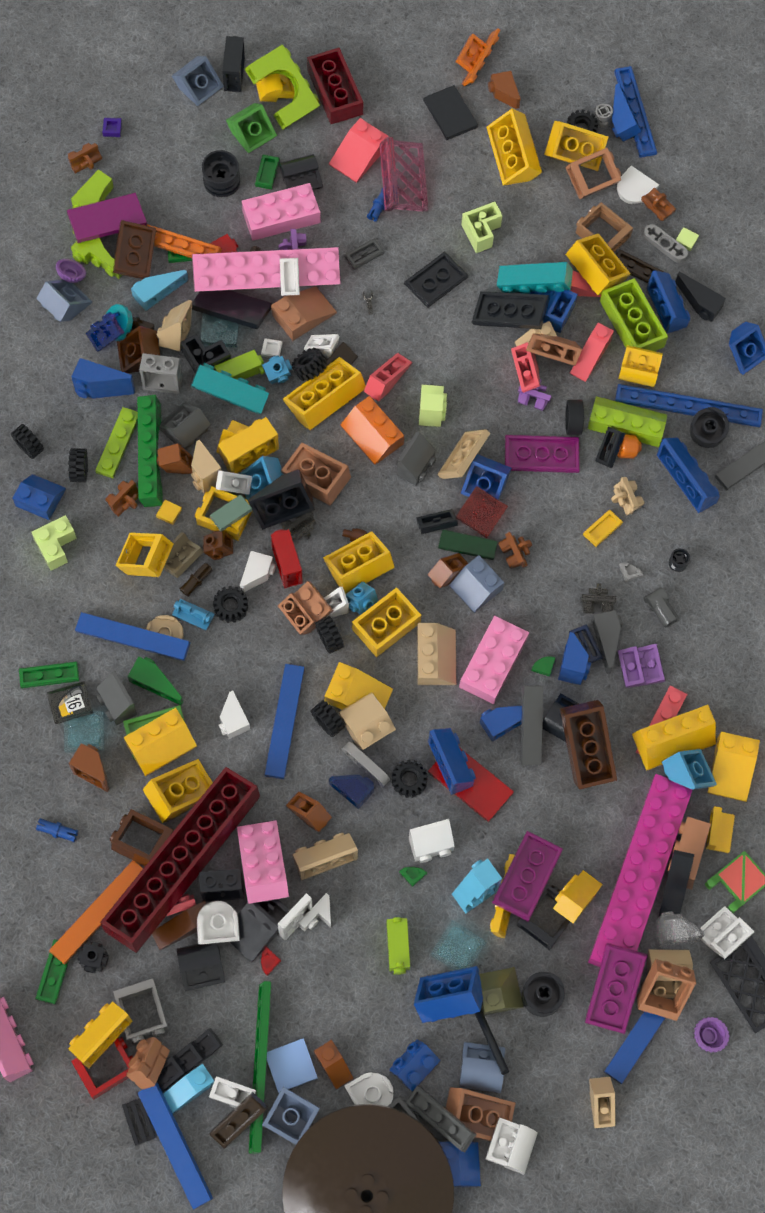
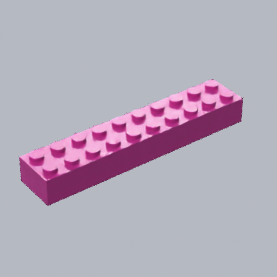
[588,774,692,967]

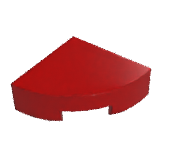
[261,946,281,976]

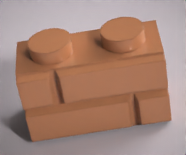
[126,1037,170,1089]

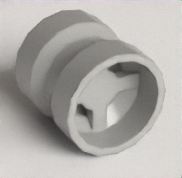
[595,103,613,128]

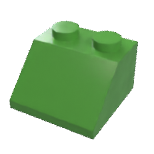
[226,103,277,153]

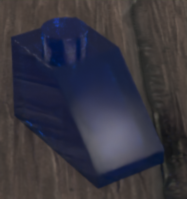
[329,775,374,809]

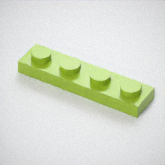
[95,407,138,478]

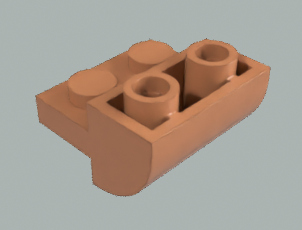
[278,581,334,635]

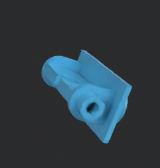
[172,599,215,630]

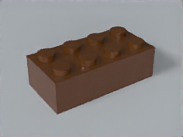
[560,700,617,790]

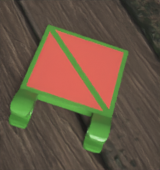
[705,851,765,913]

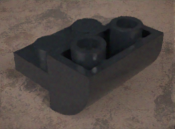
[279,154,323,190]
[542,693,579,742]
[177,943,225,991]

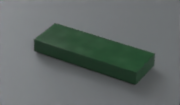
[438,530,498,560]

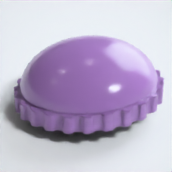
[56,258,86,283]
[694,1017,730,1053]

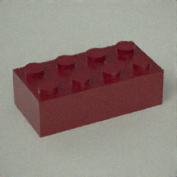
[307,48,364,124]

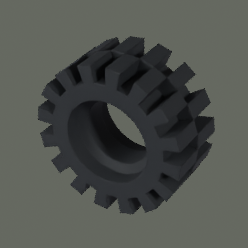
[567,110,598,133]
[292,348,327,381]
[10,424,44,459]
[68,448,88,482]
[213,586,248,623]
[315,616,344,654]
[310,700,345,737]
[392,760,428,798]

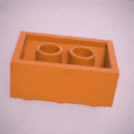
[340,396,404,465]

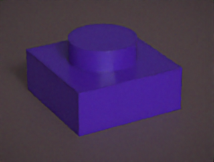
[102,118,122,137]

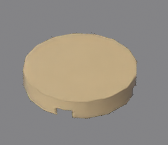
[146,615,184,639]

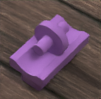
[278,229,306,250]
[518,379,551,411]

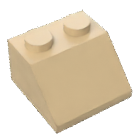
[157,300,192,351]
[191,439,221,494]
[338,692,396,750]

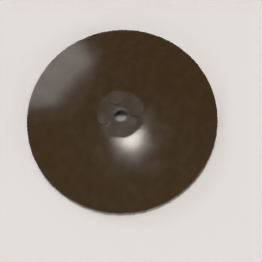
[282,1104,454,1213]

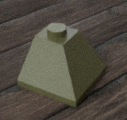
[480,967,524,1015]

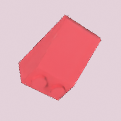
[329,118,388,183]

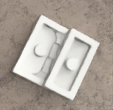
[696,906,754,959]

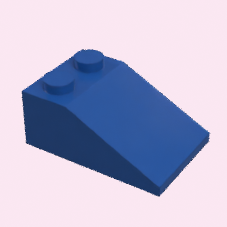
[71,358,135,398]

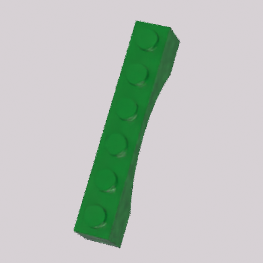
[137,395,163,507]

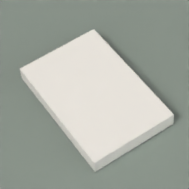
[278,893,312,940]

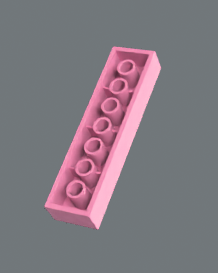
[192,247,340,292]

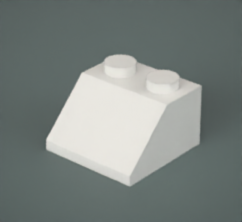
[409,819,455,863]

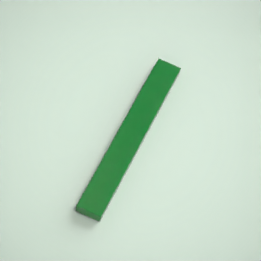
[248,981,271,1154]

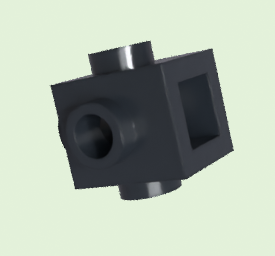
[77,942,109,973]

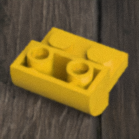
[256,74,294,102]
[618,345,663,387]

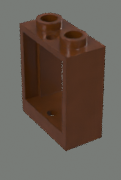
[110,809,174,866]

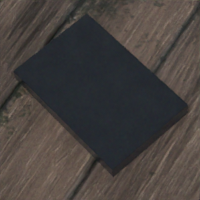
[423,85,478,140]
[404,251,468,308]

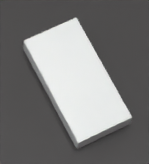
[279,258,300,296]

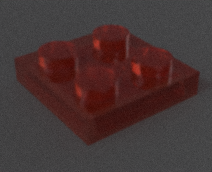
[456,486,508,538]

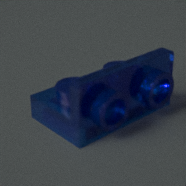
[86,312,125,352]

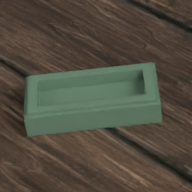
[210,495,252,532]

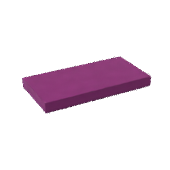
[67,193,147,243]
[505,435,580,473]
[492,831,563,922]
[585,943,647,1034]

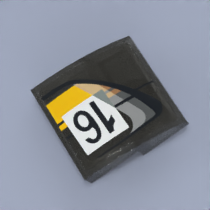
[47,681,94,724]

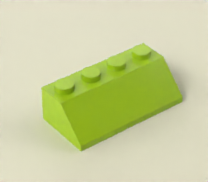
[587,396,667,447]

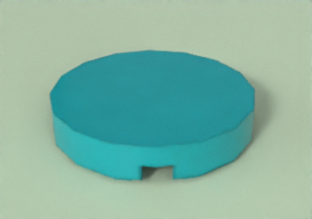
[103,304,133,341]

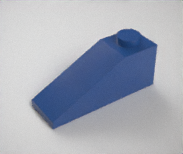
[612,83,642,142]
[480,706,522,742]

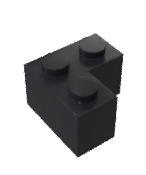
[180,334,231,374]

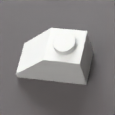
[240,551,276,592]
[219,691,250,739]

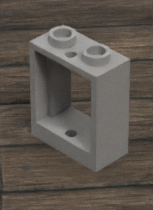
[139,353,183,394]
[113,979,169,1044]

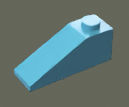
[131,270,188,311]
[163,1064,214,1114]

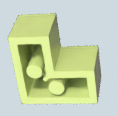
[461,202,502,253]
[419,385,447,427]
[31,515,77,571]

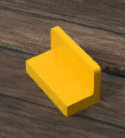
[706,806,735,853]

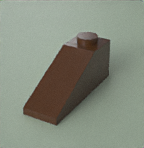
[152,901,206,950]

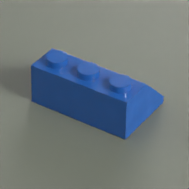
[646,271,690,334]
[428,728,476,795]
[414,966,483,1023]

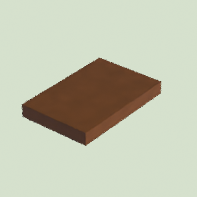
[113,220,156,279]

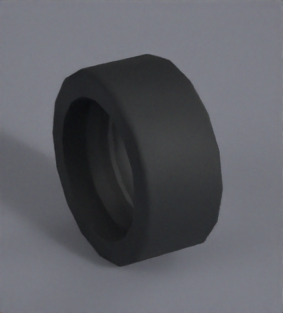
[565,400,584,435]

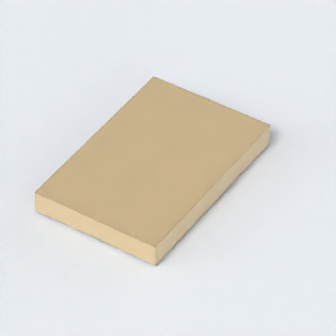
[438,429,490,479]

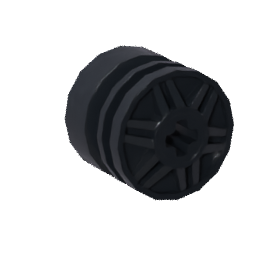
[202,150,240,197]

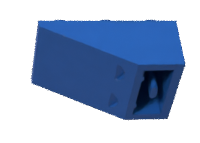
[521,290,578,333]

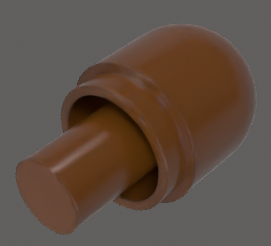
[342,528,367,542]

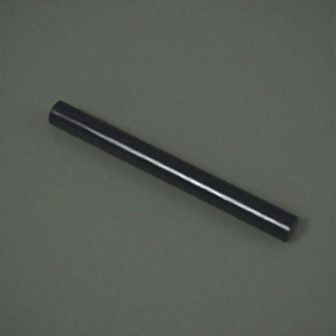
[475,1009,509,1075]

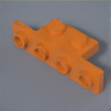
[455,28,500,86]

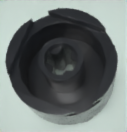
[690,407,729,448]
[521,972,565,1017]

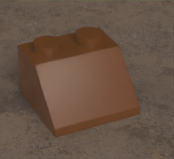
[69,743,110,792]

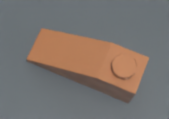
[526,333,582,366]

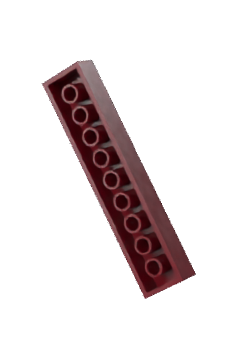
[100,767,260,953]

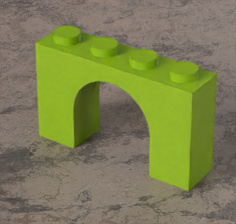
[245,44,320,130]

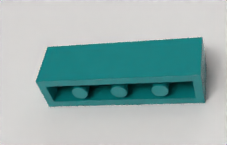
[497,262,573,294]
[190,363,269,415]

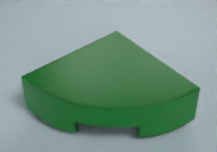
[531,656,555,677]
[399,867,427,887]

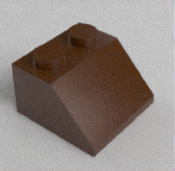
[117,326,161,373]

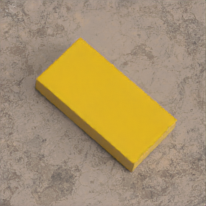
[583,509,623,547]

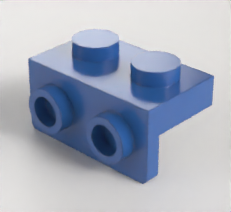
[390,1040,441,1092]

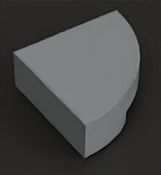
[619,563,644,582]

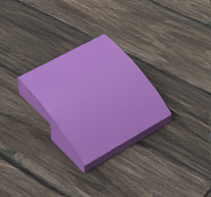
[618,644,666,688]

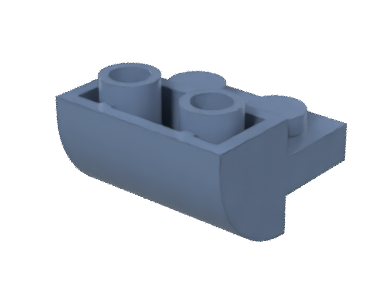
[459,1042,505,1093]

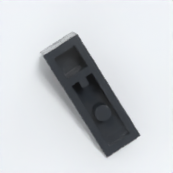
[675,271,726,322]

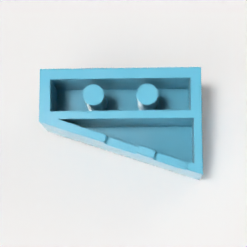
[452,859,502,914]

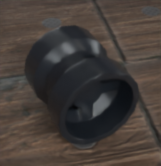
[669,548,690,572]

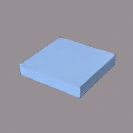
[267,1038,318,1094]

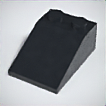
[248,469,315,530]

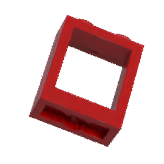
[271,529,303,589]
[71,1037,133,1100]

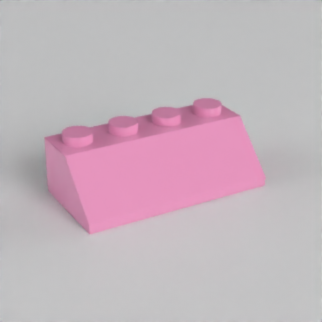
[0,997,34,1082]

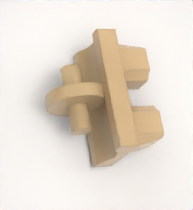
[611,477,644,516]

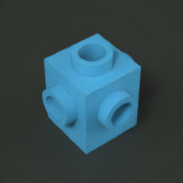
[262,355,293,384]
[346,581,379,615]

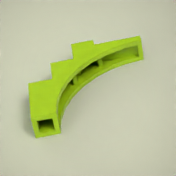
[71,169,122,279]

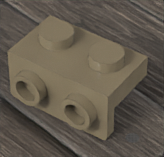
[163,532,204,578]

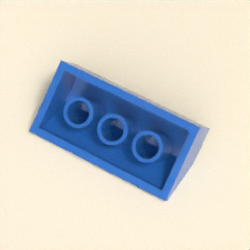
[657,438,720,513]

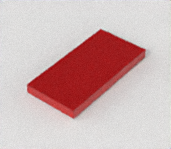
[428,747,514,822]

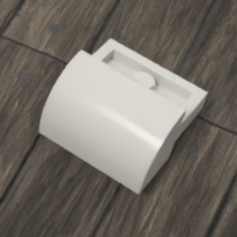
[485,1117,538,1175]

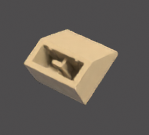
[647,949,693,998]

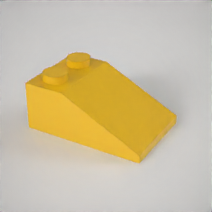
[544,121,608,171]
[324,662,393,710]
[707,732,760,802]
[143,759,213,823]

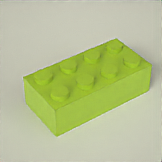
[600,278,668,351]

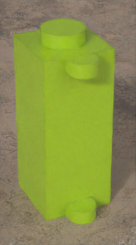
[214,349,265,380]
[386,917,410,975]

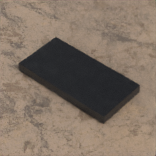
[192,290,272,330]
[472,291,550,329]

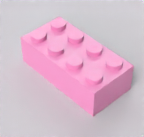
[242,183,321,241]
[459,616,529,704]
[237,820,289,904]

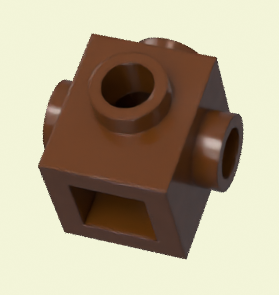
[203,530,233,560]

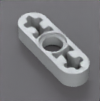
[643,224,688,263]
[342,742,390,787]

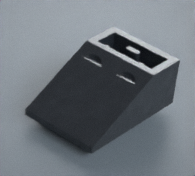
[230,899,290,963]

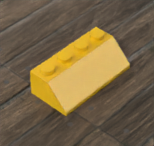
[486,108,542,186]
[283,357,366,430]
[632,705,716,771]

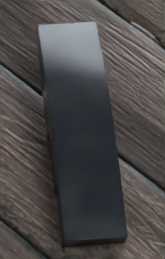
[157,1028,223,1093]

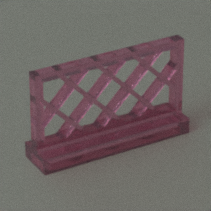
[380,137,428,211]

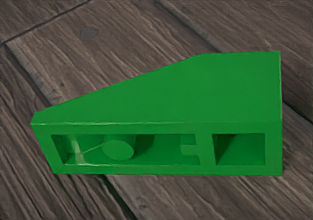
[128,656,183,706]

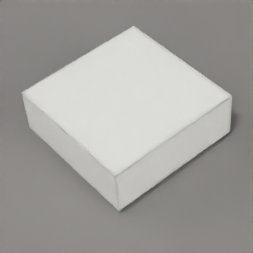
[261,338,283,358]

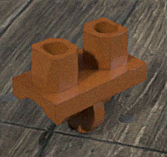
[68,143,102,174]
[641,188,676,221]
[105,480,138,517]
[498,532,532,569]

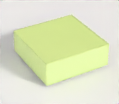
[676,227,699,251]

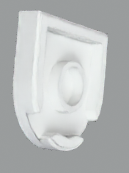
[617,166,659,204]
[197,901,240,944]
[344,1072,394,1106]

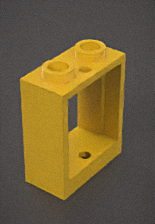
[195,486,253,541]
[115,533,174,577]

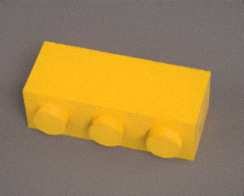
[553,870,603,923]

